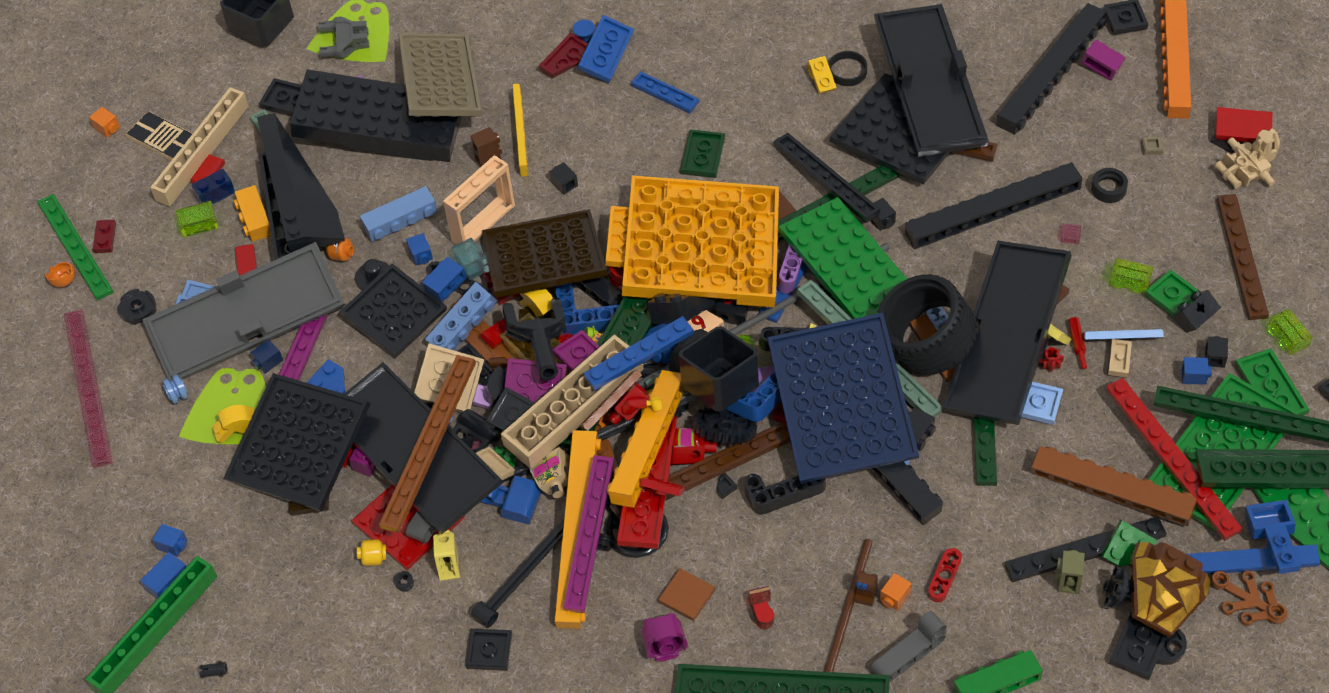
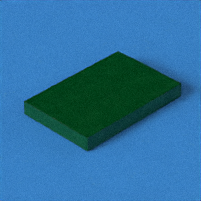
[681,129,725,178]

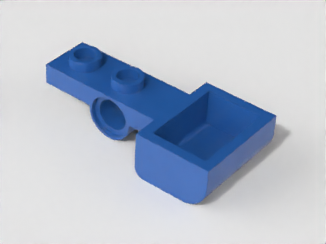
[481,476,542,525]
[1245,500,1300,574]

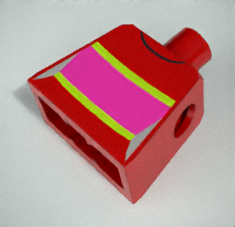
[672,426,717,464]

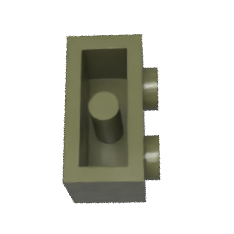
[1055,550,1085,594]

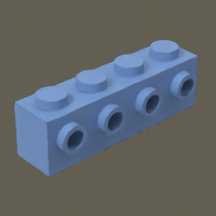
[360,186,438,242]
[425,282,497,351]

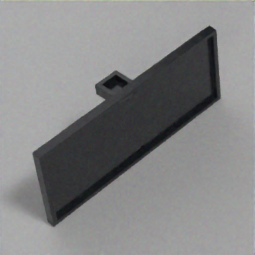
[874,4,989,157]
[943,240,1072,425]
[344,362,504,535]

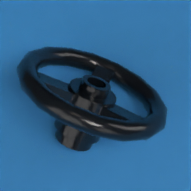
[605,512,669,558]

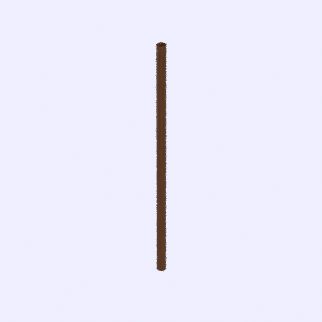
[824,539,873,672]

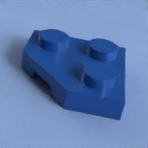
[306,359,346,394]

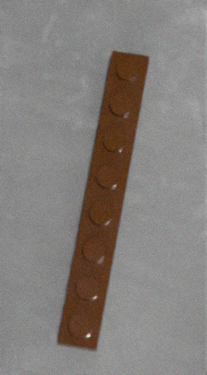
[1216,194,1269,320]

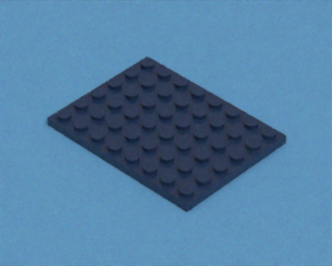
[767,313,919,484]

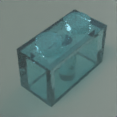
[452,238,490,280]

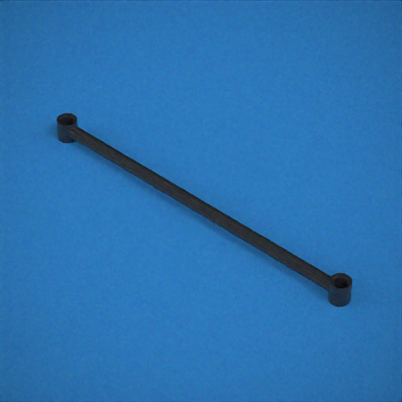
[471,403,689,628]

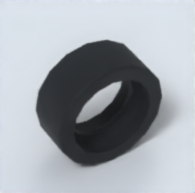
[1091,168,1128,203]

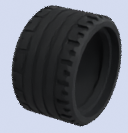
[877,274,977,375]

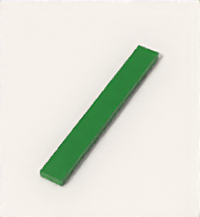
[37,194,114,301]

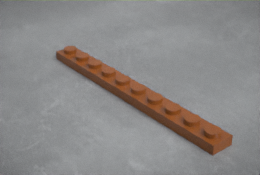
[379,355,476,533]

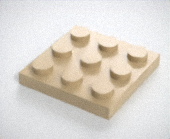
[414,343,484,413]

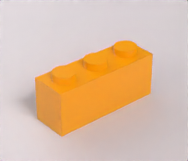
[234,185,271,242]

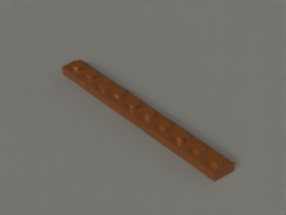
[610,422,791,522]

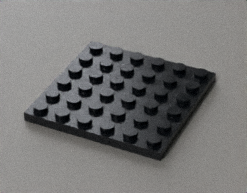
[829,73,950,185]
[224,373,371,512]

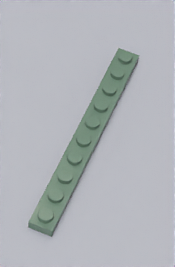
[796,280,943,417]

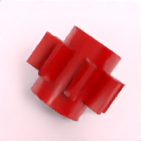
[1039,346,1064,372]

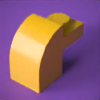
[518,289,553,317]
[212,405,255,443]

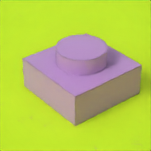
[472,384,493,410]

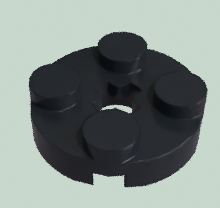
[117,289,156,325]

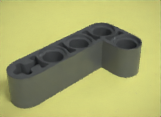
[870,611,947,682]

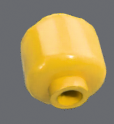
[357,539,386,566]

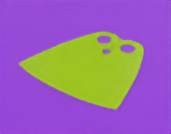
[306,0,389,62]
[179,368,266,444]

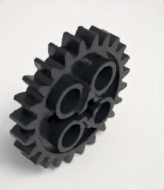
[693,407,757,445]

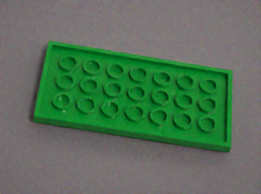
[778,197,907,319]
[1149,373,1299,531]

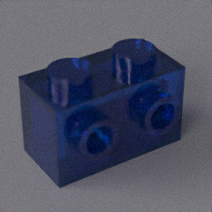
[191,169,235,209]

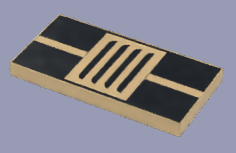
[126,111,193,161]

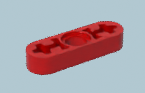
[928,548,962,603]

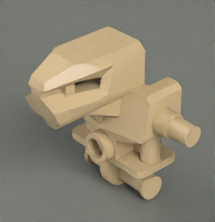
[1214,128,1280,189]

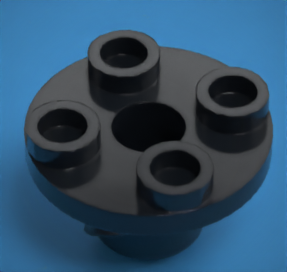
[356,259,389,290]
[1103,566,1134,609]

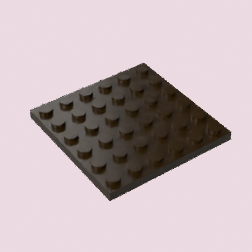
[482,209,608,298]

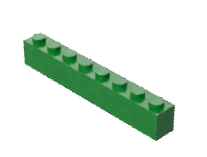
[85,556,217,693]

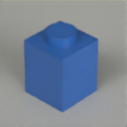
[406,233,433,266]
[1181,357,1212,385]
[152,524,187,557]

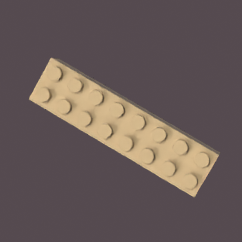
[501,335,644,469]

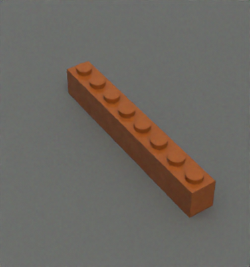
[1032,446,1197,527]

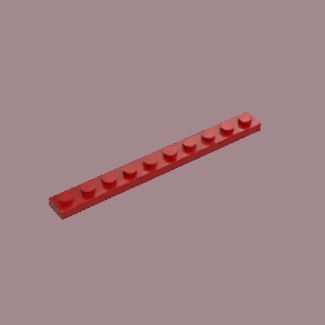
[1106,378,1242,541]

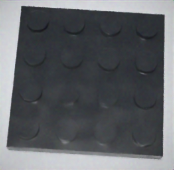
[340,264,447,358]

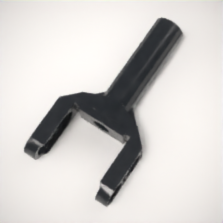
[502,298,565,380]

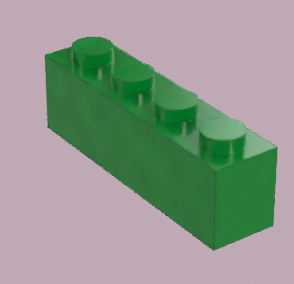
[953,650,1043,693]

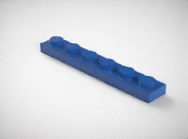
[583,316,694,391]

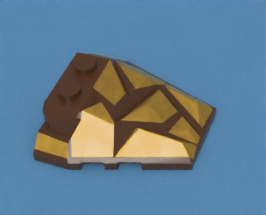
[1130,542,1211,638]

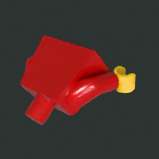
[609,382,663,425]

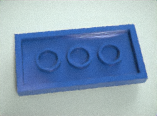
[577,15,634,83]

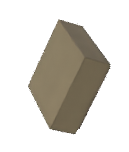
[1142,137,1163,155]

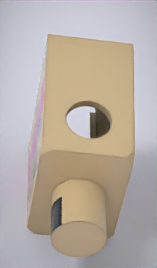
[529,447,570,498]

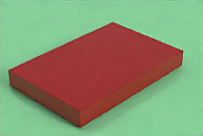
[1215,107,1273,143]

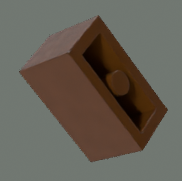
[470,127,502,167]

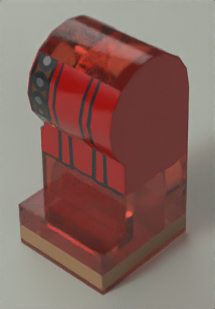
[748,586,774,630]

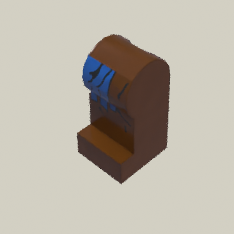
[855,571,878,607]

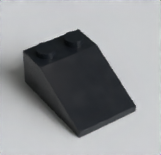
[647,293,715,324]

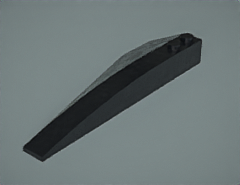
[257,113,345,253]

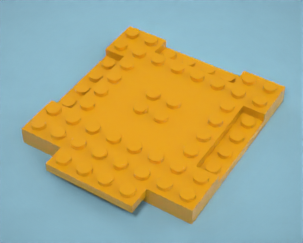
[605,175,779,307]

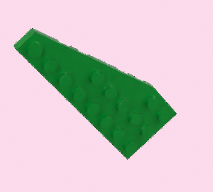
[1252,487,1329,570]

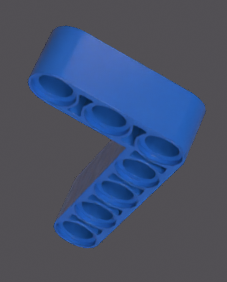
[556,283,619,335]
[726,371,781,422]

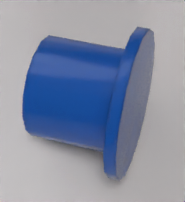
[573,20,595,43]

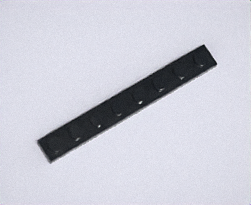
[774,133,880,223]
[1005,517,1167,583]

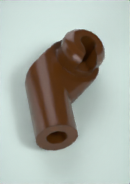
[489,357,508,372]

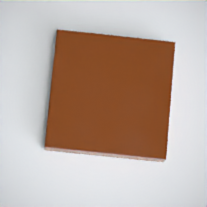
[658,568,715,622]

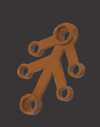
[1211,571,1287,626]

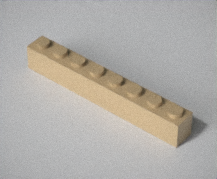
[150,87,249,207]

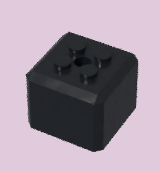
[220,0,294,47]
[679,327,759,412]

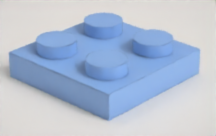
[1021,382,1063,425]

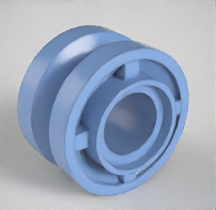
[163,374,188,404]

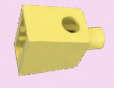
[433,530,460,581]

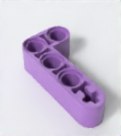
[777,245,803,294]

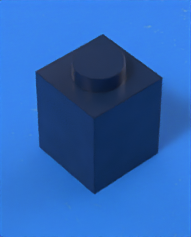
[250,339,283,374]

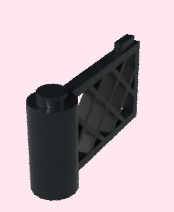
[453,409,502,453]

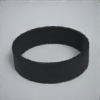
[829,51,867,86]

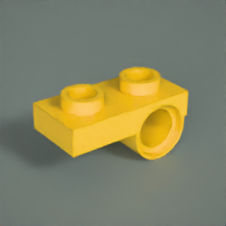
[808,56,837,95]

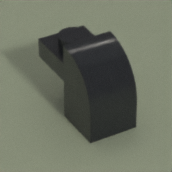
[483,366,507,405]

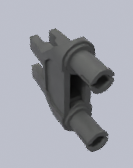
[318,17,369,58]

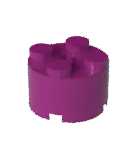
[641,613,688,662]

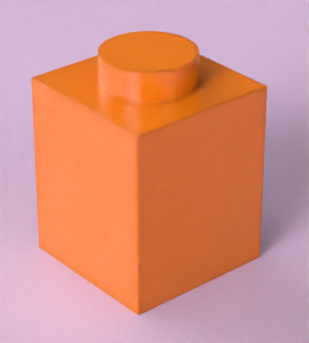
[89,107,120,138]
[880,573,912,611]

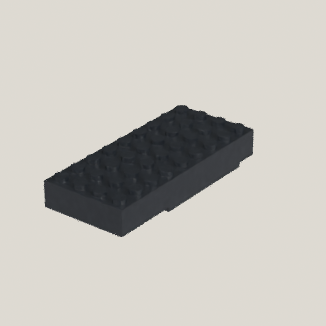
[290,69,462,162]

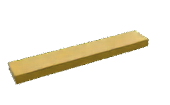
[513,84,528,177]

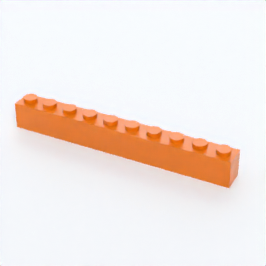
[1159,0,1191,119]

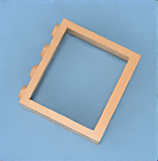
[443,155,515,251]

